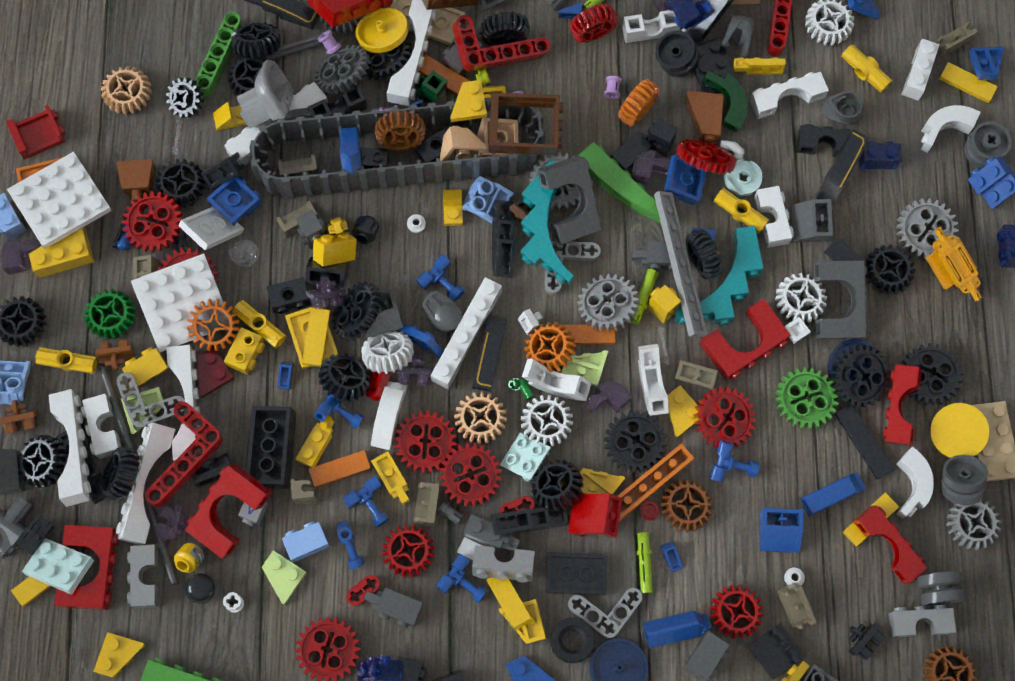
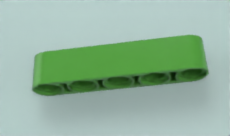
[196,12,243,97]

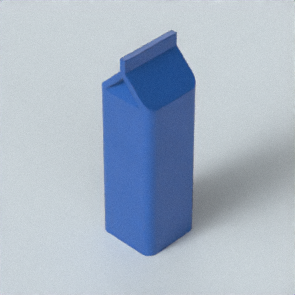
[340,127,361,175]
[800,472,866,517]
[643,611,712,648]

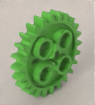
[775,367,839,430]

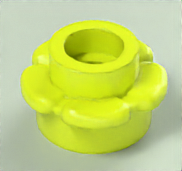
[476,69,491,86]

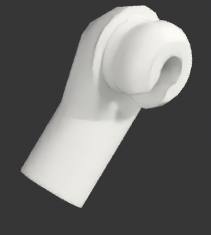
[720,140,745,160]

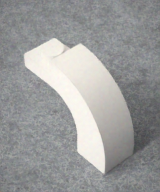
[921,105,980,153]
[638,344,669,416]
[522,359,591,401]
[371,381,408,450]
[896,446,934,519]

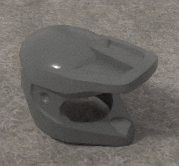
[721,15,755,58]
[822,91,864,125]
[422,291,463,333]

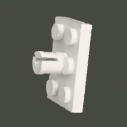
[178,207,244,250]

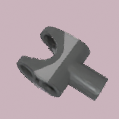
[0,496,34,559]

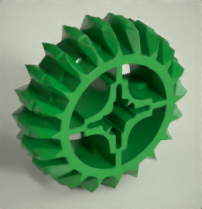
[84,289,136,340]

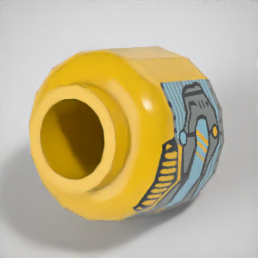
[174,543,204,573]

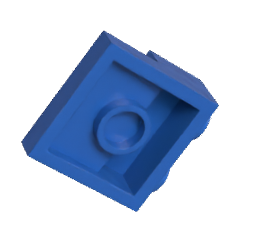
[664,155,706,205]
[968,157,1015,209]
[207,176,262,226]

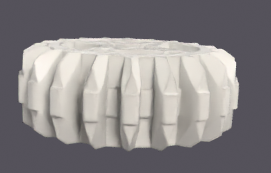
[805,0,854,46]
[775,273,827,323]
[361,330,414,374]
[521,395,573,447]

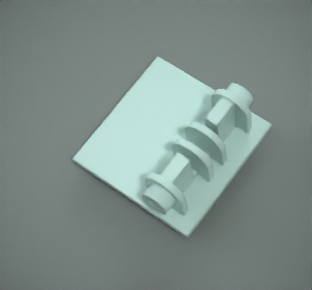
[500,433,551,482]

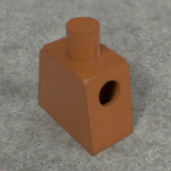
[116,159,156,202]

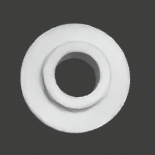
[407,214,426,233]
[784,568,805,585]

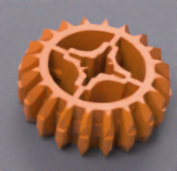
[618,79,660,127]
[187,299,239,351]
[524,322,576,372]

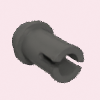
[438,502,464,525]

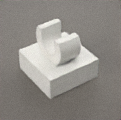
[518,309,543,335]
[785,317,811,344]

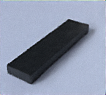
[834,405,895,480]

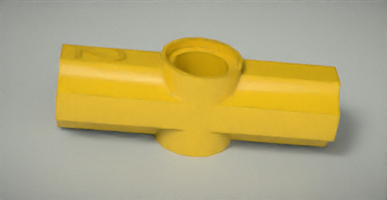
[841,44,892,93]
[713,188,769,234]
[232,300,286,349]
[35,347,98,374]

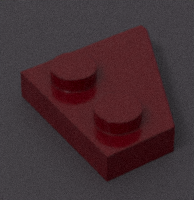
[197,346,234,398]

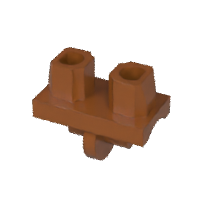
[95,339,135,371]
[0,400,38,434]

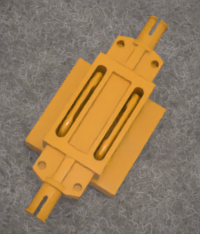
[925,227,982,301]

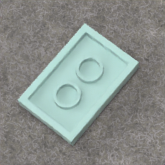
[22,538,94,595]

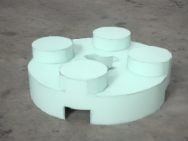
[724,159,762,197]

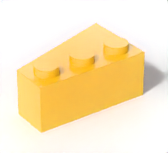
[29,227,94,278]

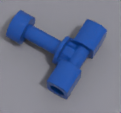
[416,254,465,302]
[314,394,364,429]
[710,440,759,482]
[343,476,390,528]
[337,520,365,569]
[436,554,488,603]

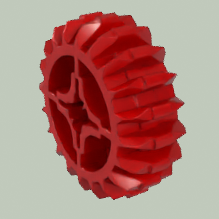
[570,4,618,43]
[382,524,435,578]
[709,584,764,639]

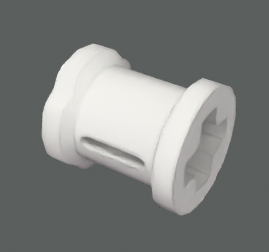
[223,592,244,613]

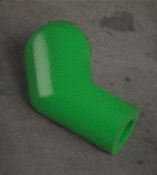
[508,378,535,400]

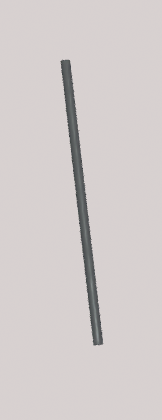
[99,366,179,585]

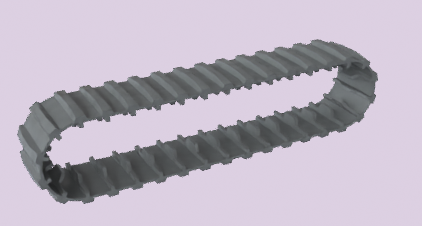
[249,97,546,199]

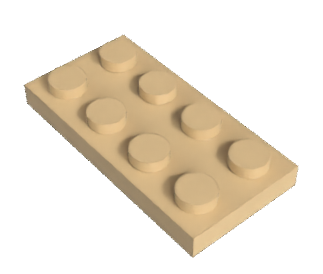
[390,0,465,46]
[972,401,1015,482]

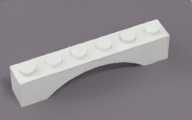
[387,0,437,106]
[224,82,328,165]
[431,277,502,390]
[166,345,203,464]
[49,389,91,507]
[116,423,175,545]

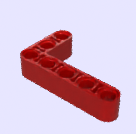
[767,0,792,57]
[453,15,550,72]
[145,402,223,507]

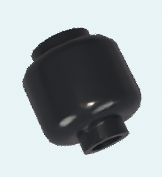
[352,215,379,244]

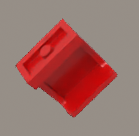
[6,104,66,160]
[568,493,623,538]

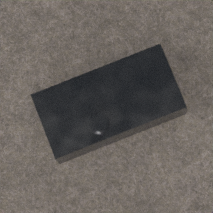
[246,406,297,489]

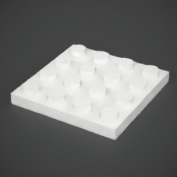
[7,152,112,249]
[131,254,230,352]

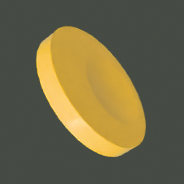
[356,8,409,53]
[931,403,989,458]

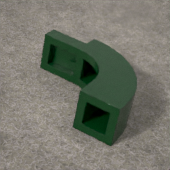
[397,64,448,102]
[702,71,748,132]

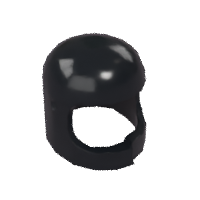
[184,573,216,604]

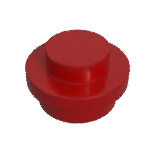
[640,501,659,521]

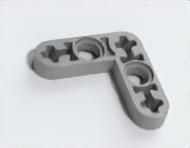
[544,241,601,296]
[117,373,185,427]
[568,588,642,639]

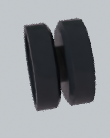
[655,31,700,78]

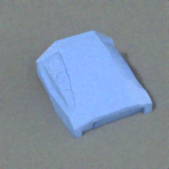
[462,176,514,224]
[0,361,31,405]

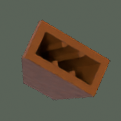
[685,91,724,143]

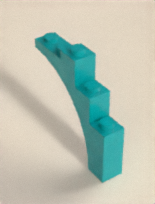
[520,160,574,286]
[673,226,763,326]

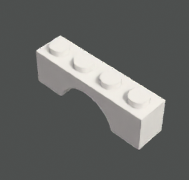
[749,72,829,119]

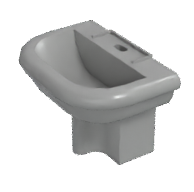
[237,59,294,129]

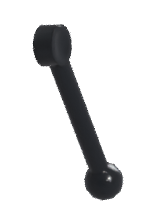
[112,212,128,248]

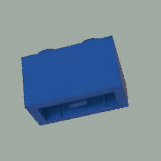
[759,508,803,553]

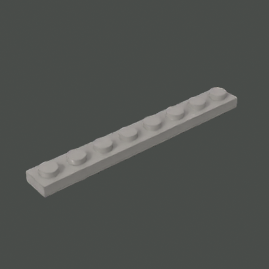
[654,191,707,337]

